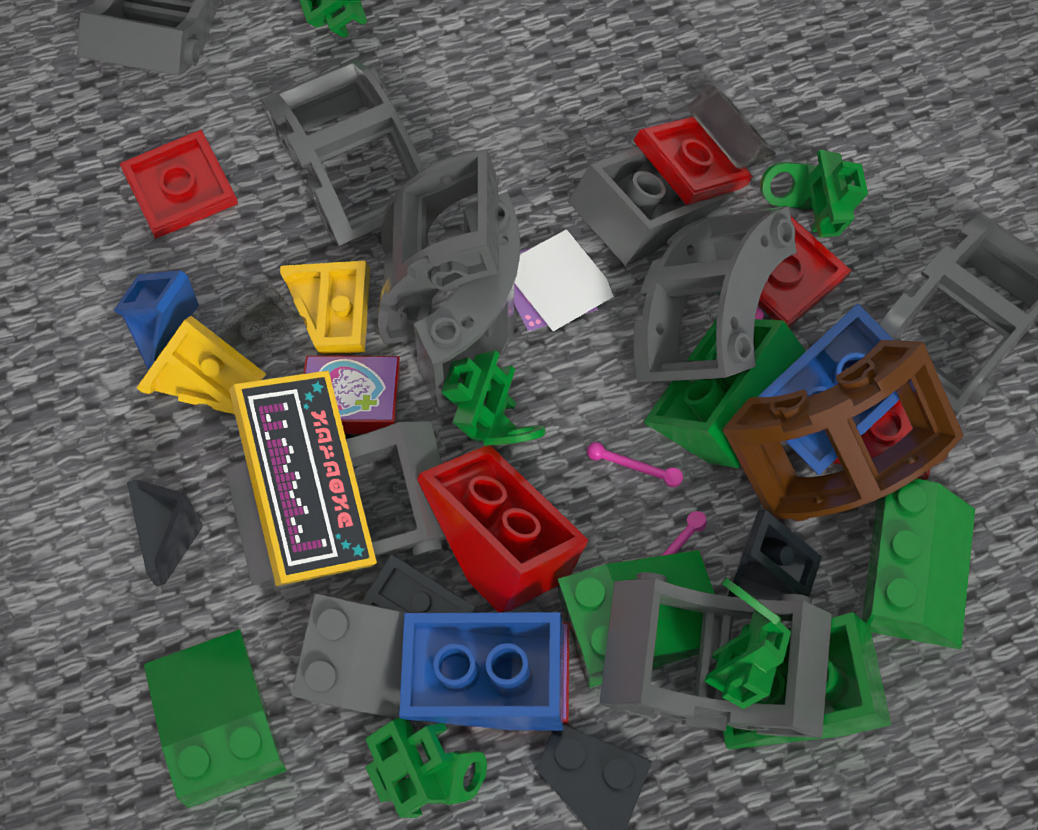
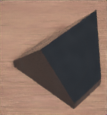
[127,479,203,586]
[727,510,822,601]

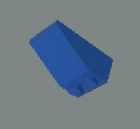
[758,303,900,475]
[399,612,564,731]

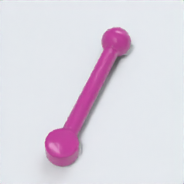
[586,442,683,487]
[661,511,707,556]

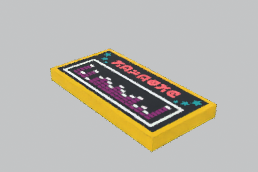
[229,370,377,586]

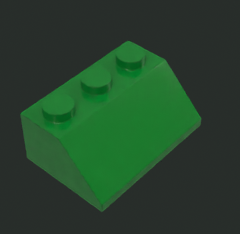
[643,318,806,468]
[862,479,975,650]

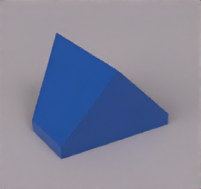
[113,270,199,371]

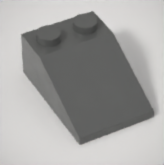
[568,147,734,266]
[291,593,452,728]

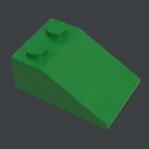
[558,550,732,688]
[723,612,892,750]
[144,629,287,808]

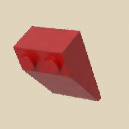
[417,445,589,613]

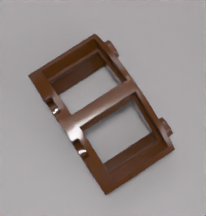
[723,340,964,521]

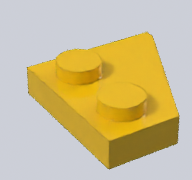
[280,261,371,354]
[137,316,267,414]

